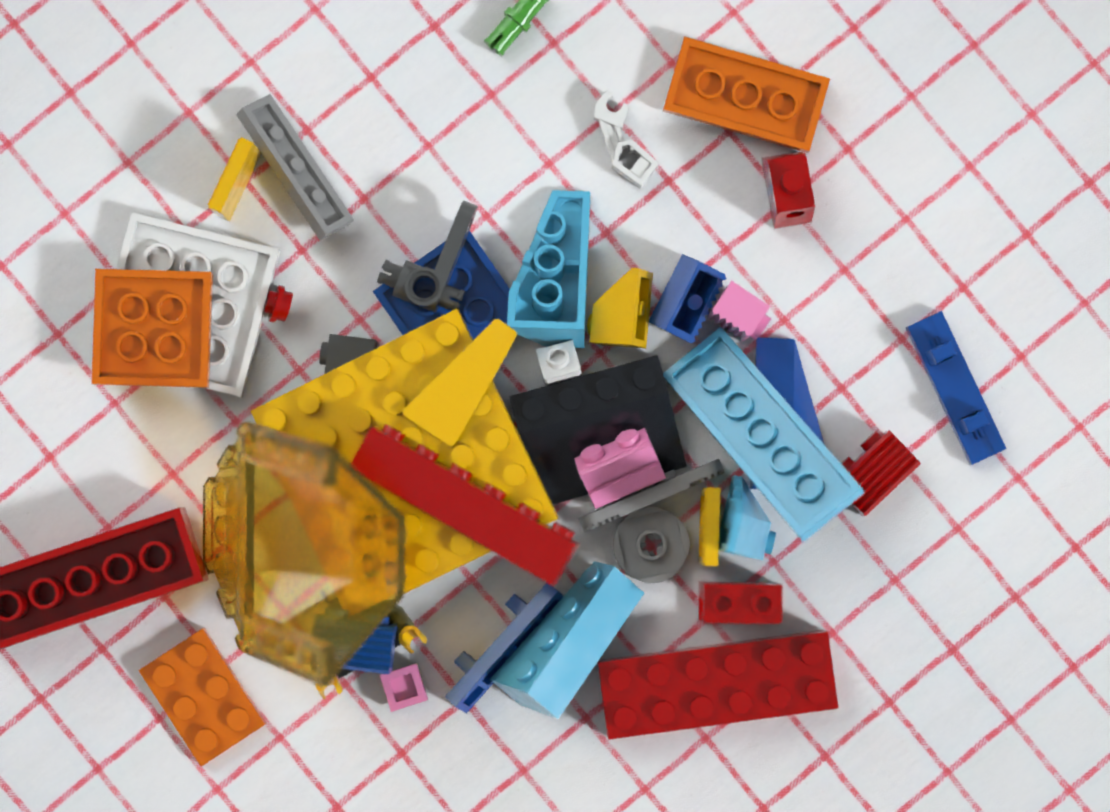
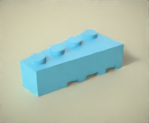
[490,561,644,719]

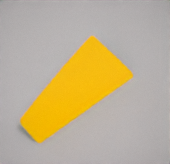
[402,319,517,447]

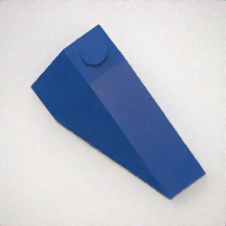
[749,337,825,490]

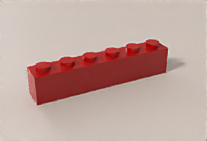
[348,424,580,586]

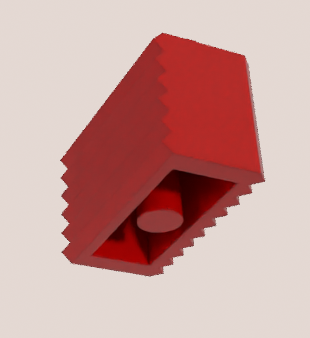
[841,430,921,516]

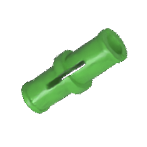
[484,0,549,56]

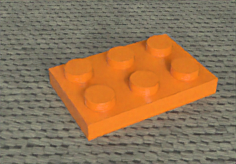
[138,628,267,767]

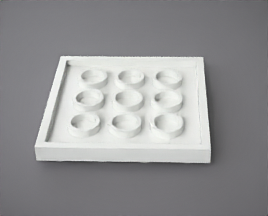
[116,212,280,398]

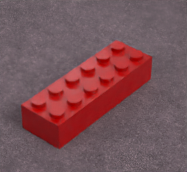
[0,507,209,650]
[597,630,839,740]

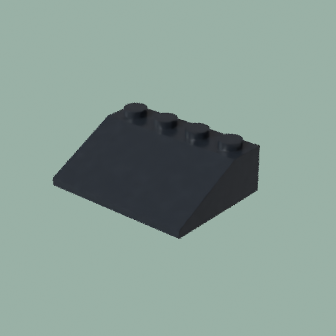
[509,355,687,504]

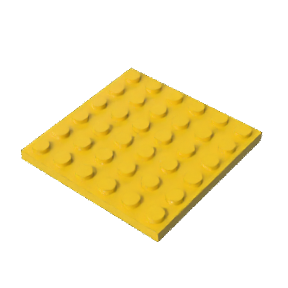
[251,309,559,620]

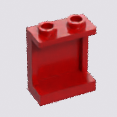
[698,581,783,624]

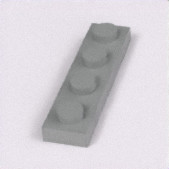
[236,94,354,241]

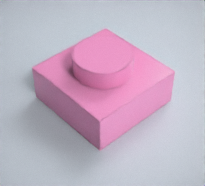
[380,663,428,712]

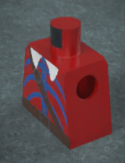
[761,152,815,229]

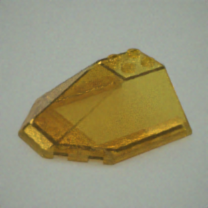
[203,421,407,686]

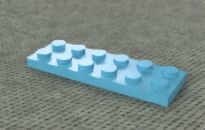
[663,327,864,542]

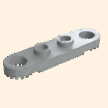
[578,459,725,532]

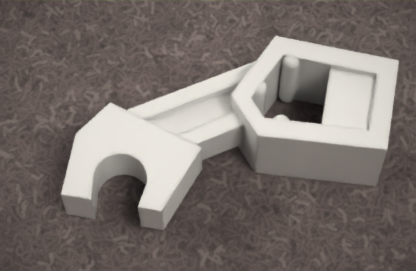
[594,90,659,189]

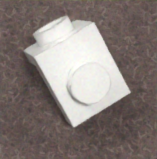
[536,340,582,386]

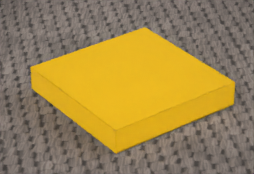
[208,137,262,221]
[698,487,721,566]

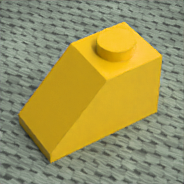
[587,268,653,349]

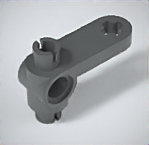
[377,200,478,313]

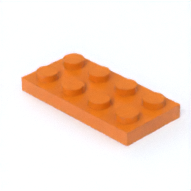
[663,36,830,153]

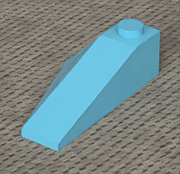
[507,190,591,348]
[719,475,776,560]

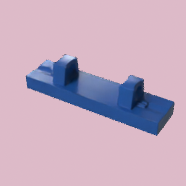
[906,311,1007,465]
[445,583,564,714]

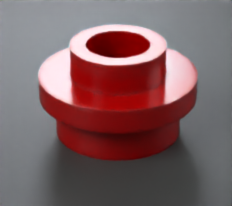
[263,285,293,323]

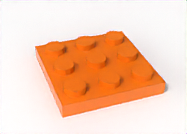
[92,269,213,388]

